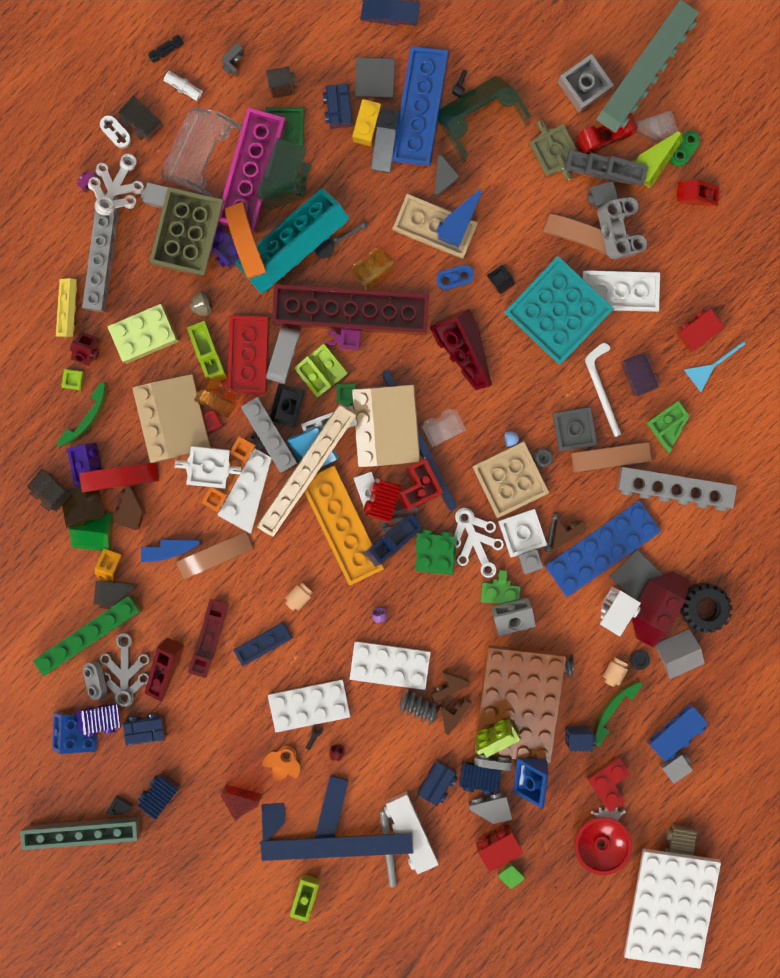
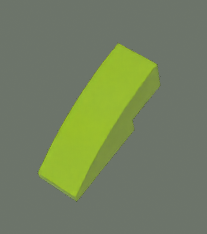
[187,321,227,385]

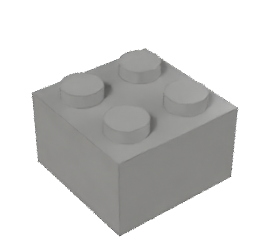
[557,54,614,114]

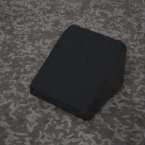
[487,265,515,294]

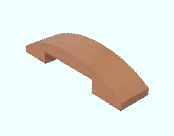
[543,214,619,256]
[176,532,254,579]

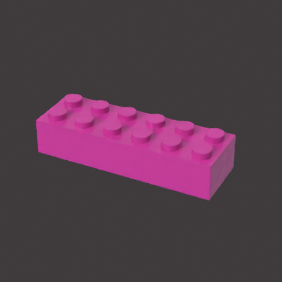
[219,107,287,234]

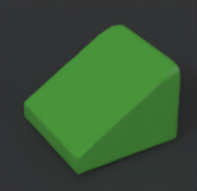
[497,862,525,889]

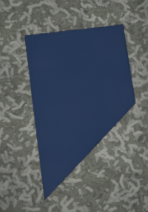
[262,803,285,843]

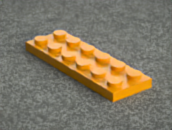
[304,466,384,586]

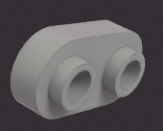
[83,661,107,700]
[474,754,513,771]

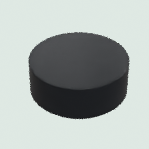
[315,239,334,259]
[630,650,650,670]

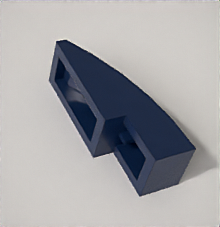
[360,0,420,27]
[364,513,423,567]

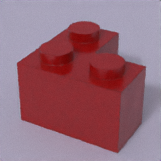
[398,459,443,512]
[586,756,631,813]

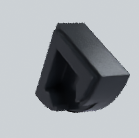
[251,432,265,450]
[106,795,133,815]

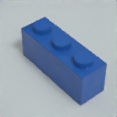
[647,704,708,762]

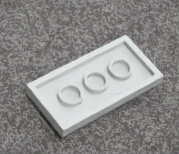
[582,271,660,312]
[350,641,430,690]
[268,679,350,733]

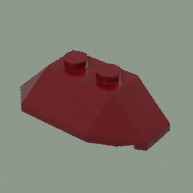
[631,571,690,647]

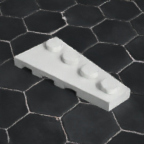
[218,449,272,534]

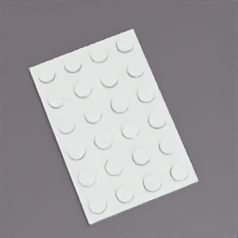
[624,849,721,969]

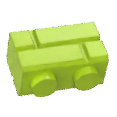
[290,874,320,922]

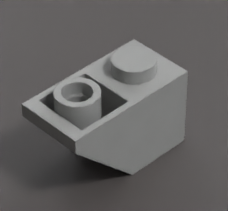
[468,792,512,824]

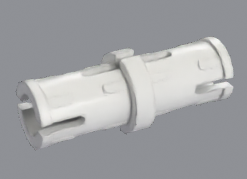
[163,70,203,101]

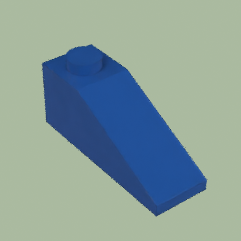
[436,190,482,248]

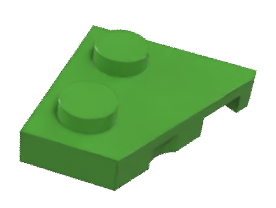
[646,401,689,453]

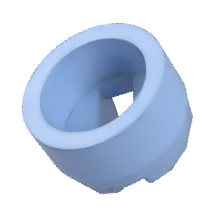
[505,431,519,447]

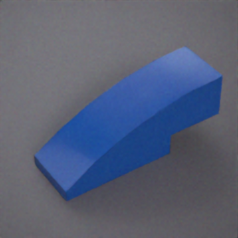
[141,539,202,562]

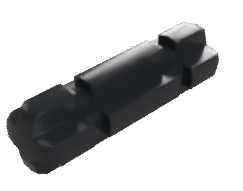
[148,35,184,63]

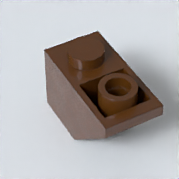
[113,486,145,530]

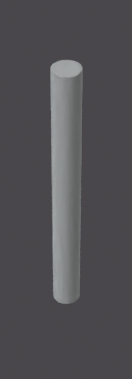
[380,810,397,887]

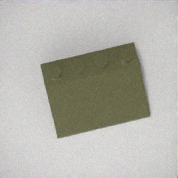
[149,187,224,276]

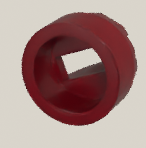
[329,745,345,761]

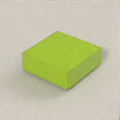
[61,369,84,391]

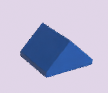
[513,757,549,809]

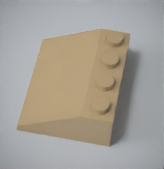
[132,374,211,463]
[352,384,420,467]

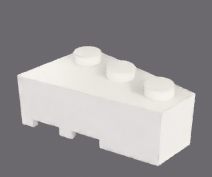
[600,587,641,636]

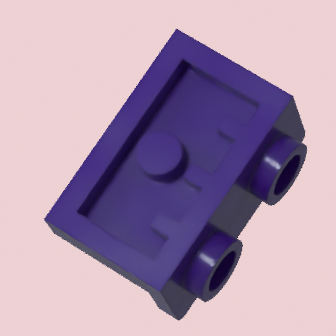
[211,225,239,268]
[67,443,103,486]

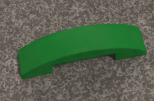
[56,382,108,446]
[593,680,643,747]

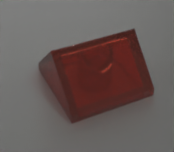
[221,784,263,820]

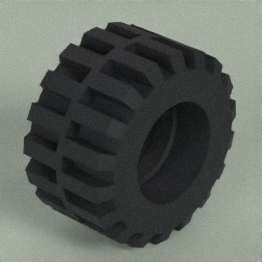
[680,583,733,633]

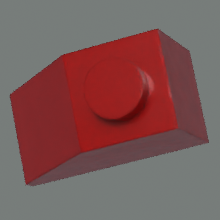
[676,180,719,206]

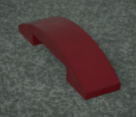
[188,599,229,678]

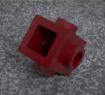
[70,331,100,366]

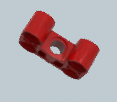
[576,113,638,155]

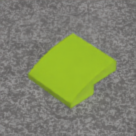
[294,343,350,398]

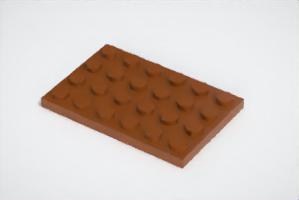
[474,645,566,764]

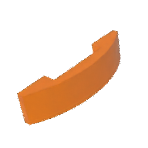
[225,202,267,279]
[201,436,256,512]

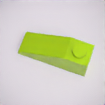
[632,131,683,188]

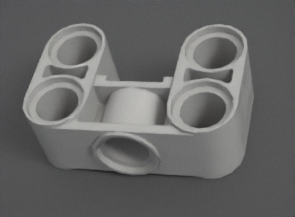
[597,197,647,259]

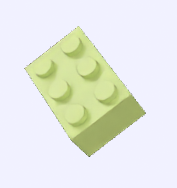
[107,304,179,364]

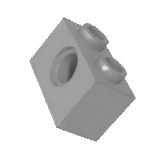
[491,598,536,636]

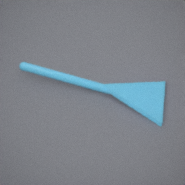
[684,341,746,392]

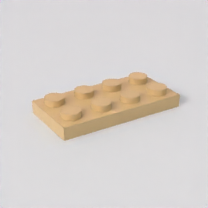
[392,194,478,259]

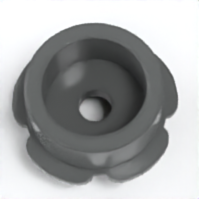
[534,448,553,467]

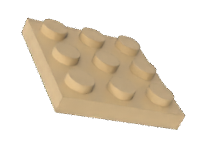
[472,442,549,518]

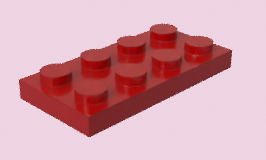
[227,315,269,394]

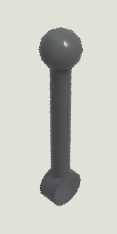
[332,222,367,246]
[545,513,558,552]

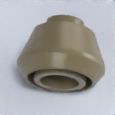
[189,290,212,316]

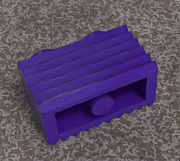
[76,703,121,737]

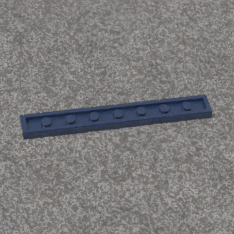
[382,369,458,511]
[260,833,414,861]

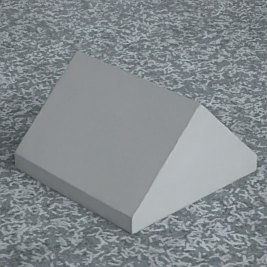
[655,629,705,679]

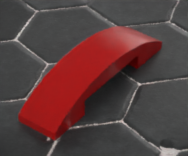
[79,462,159,492]

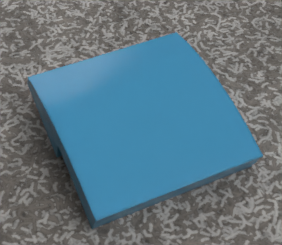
[286,426,339,467]

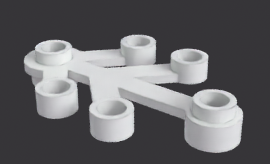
[88,154,144,216]
[454,508,504,578]

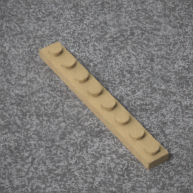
[257,403,356,537]

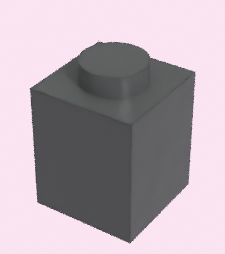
[587,181,618,209]

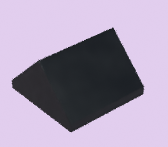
[270,384,307,428]

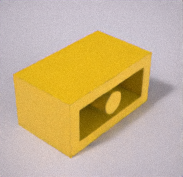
[352,99,381,147]

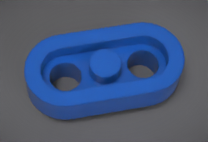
[436,265,474,290]

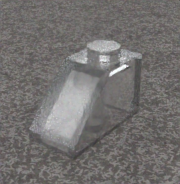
[636,110,678,143]

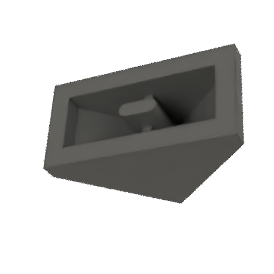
[434,155,459,198]

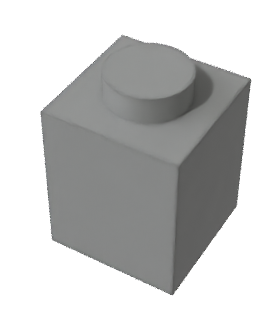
[141,182,168,209]
[517,549,543,574]
[659,752,693,784]

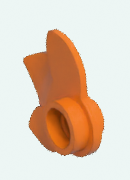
[262,746,300,782]

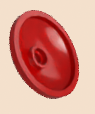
[574,817,632,875]

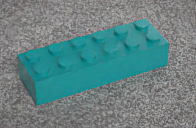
[235,188,350,295]

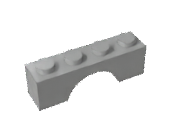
[241,397,299,473]

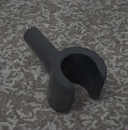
[452,70,467,98]
[306,724,323,750]

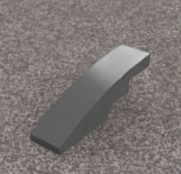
[564,149,648,186]

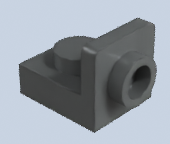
[221,43,244,77]

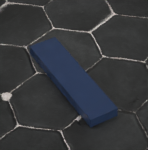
[315,775,349,838]

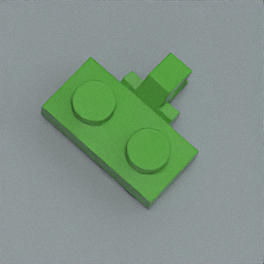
[480,570,521,604]

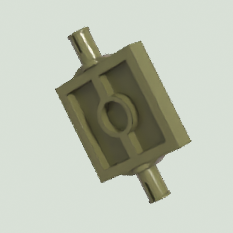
[529,119,577,182]

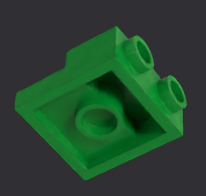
[415,530,457,575]

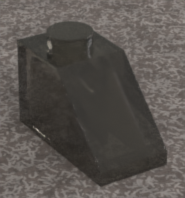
[94,580,137,609]

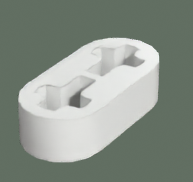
[100,116,132,149]

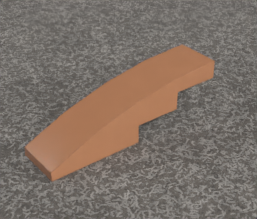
[571,442,652,472]

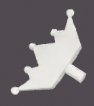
[591,807,626,821]

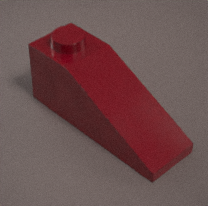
[145,637,184,701]

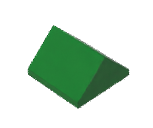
[69,513,114,551]

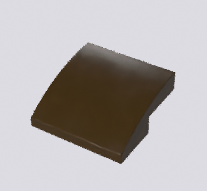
[60,485,104,528]

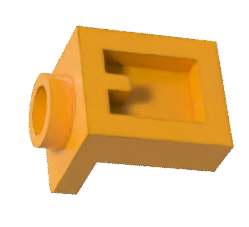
[94,548,122,581]

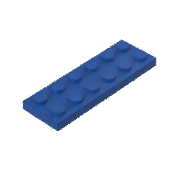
[392,46,449,167]
[544,500,661,597]

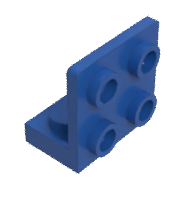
[52,711,97,754]

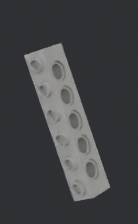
[82,193,120,313]
[616,467,737,512]

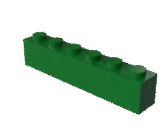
[33,594,143,677]

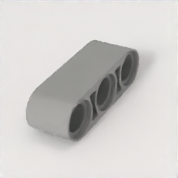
[266,326,301,384]

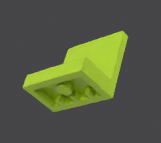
[475,719,520,757]

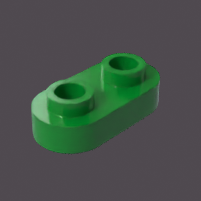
[669,131,700,167]

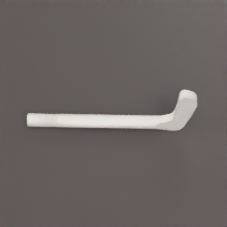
[585,343,621,437]

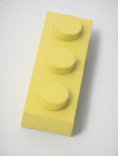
[56,278,77,337]

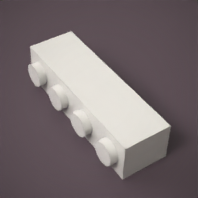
[384,791,439,875]

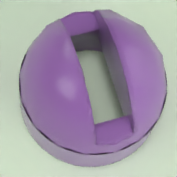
[371,607,387,624]

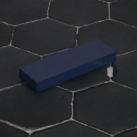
[233,621,293,667]

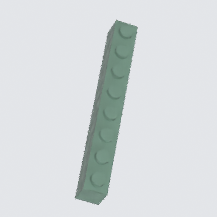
[596,0,699,133]

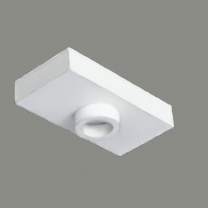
[354,472,375,512]

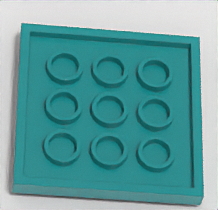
[504,256,614,365]

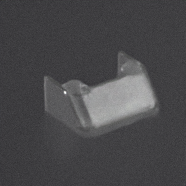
[161,108,242,197]

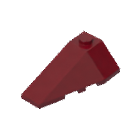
[430,308,492,390]

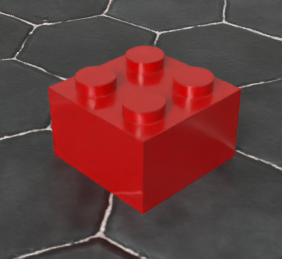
[476,824,523,873]

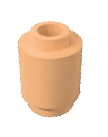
[285,582,313,611]
[603,657,629,687]

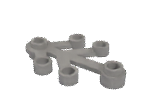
[100,633,150,707]

